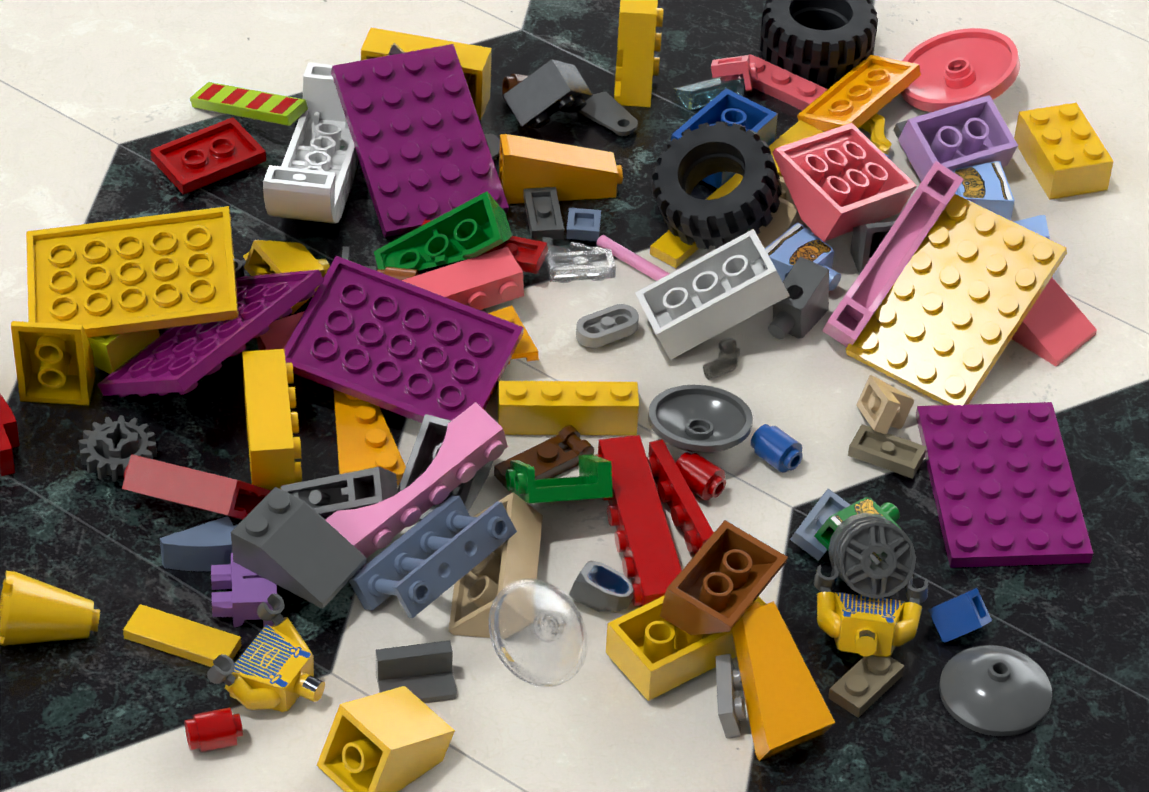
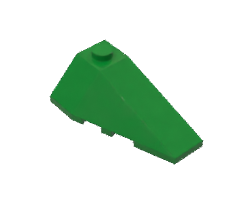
[374,191,512,270]

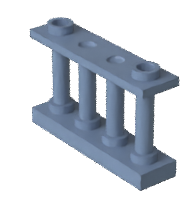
[349,495,517,618]

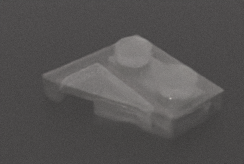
[542,237,616,283]

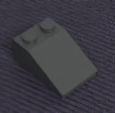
[398,414,493,521]
[231,487,367,609]

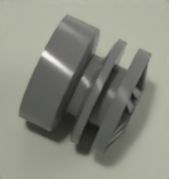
[828,512,916,599]

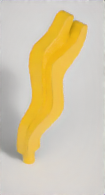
[860,113,891,155]

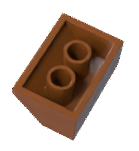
[660,520,788,635]

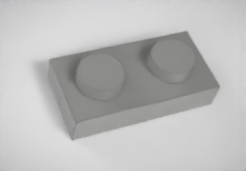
[716,654,746,738]

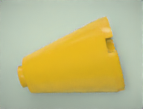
[0,570,100,646]

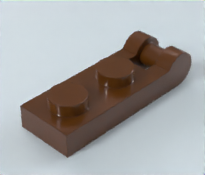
[494,425,594,493]

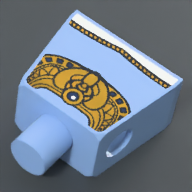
[952,161,1015,220]
[765,222,841,291]

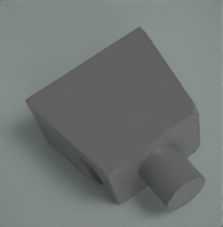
[768,256,829,339]

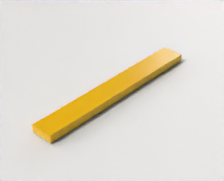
[650,120,823,268]

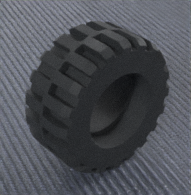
[759,0,878,85]
[652,122,782,249]

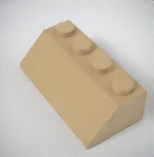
[449,492,543,639]

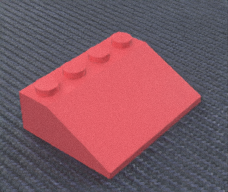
[772,123,917,242]

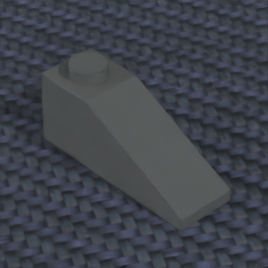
[281,467,398,518]

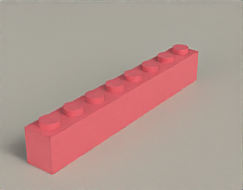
[257,247,524,350]

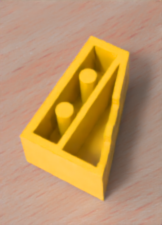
[614,0,663,107]

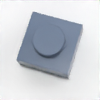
[566,208,601,241]

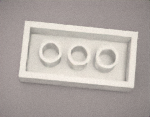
[635,229,790,360]

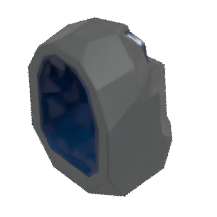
[569,561,633,612]

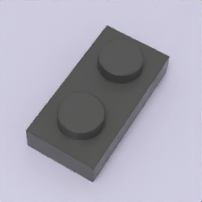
[524,187,564,241]

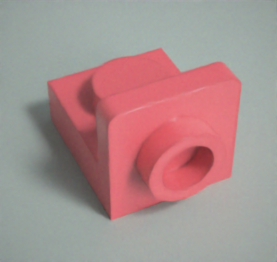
[711,55,758,91]

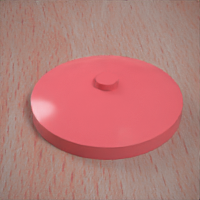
[901,28,1020,112]

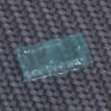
[675,77,745,110]

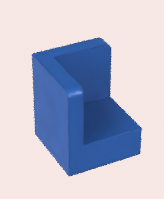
[928,588,992,642]

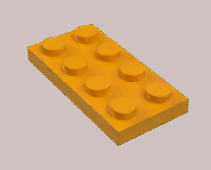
[797,55,921,132]

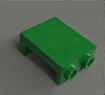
[505,454,613,503]

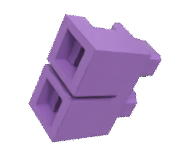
[211,553,277,627]

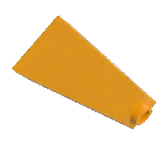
[499,134,623,204]
[732,601,835,761]

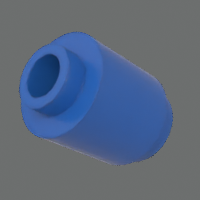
[751,424,803,473]

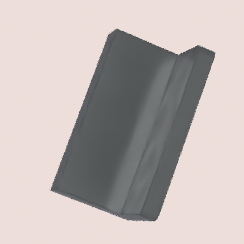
[376,640,457,703]

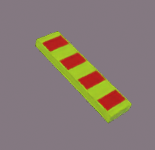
[190,82,308,126]

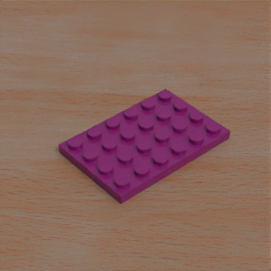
[331,44,509,238]
[284,256,524,423]
[97,269,324,397]
[916,402,1093,568]

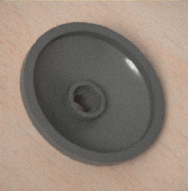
[648,385,753,453]
[939,645,1052,736]

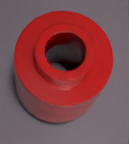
[676,452,726,500]
[184,707,243,753]

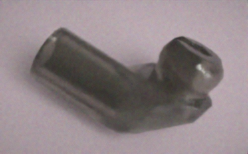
[703,338,741,380]

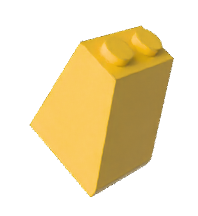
[316,686,455,792]

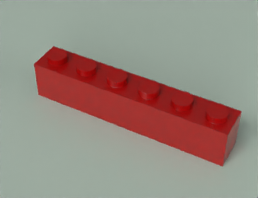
[595,435,682,608]

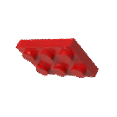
[150,117,266,194]

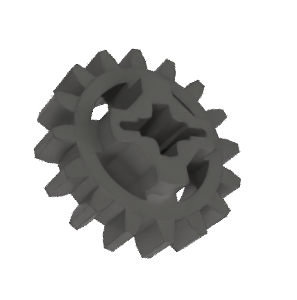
[79,415,157,482]

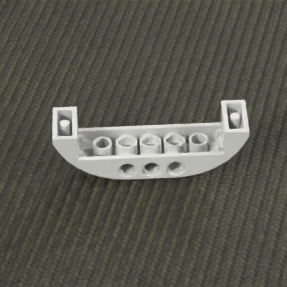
[263,63,359,224]

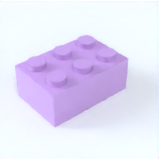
[898,95,1018,182]

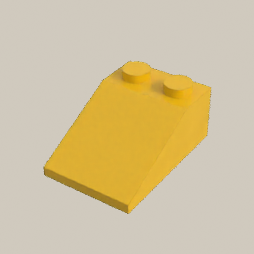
[11,321,95,405]

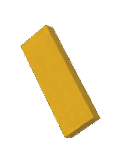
[123,604,241,667]

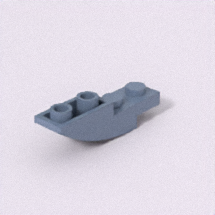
[160,516,238,571]

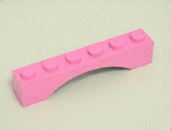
[822,161,964,347]
[325,402,508,558]

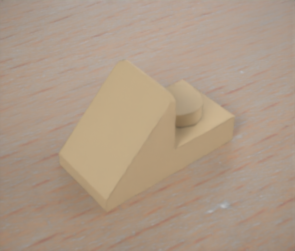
[856,375,914,435]

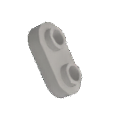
[576,304,639,348]

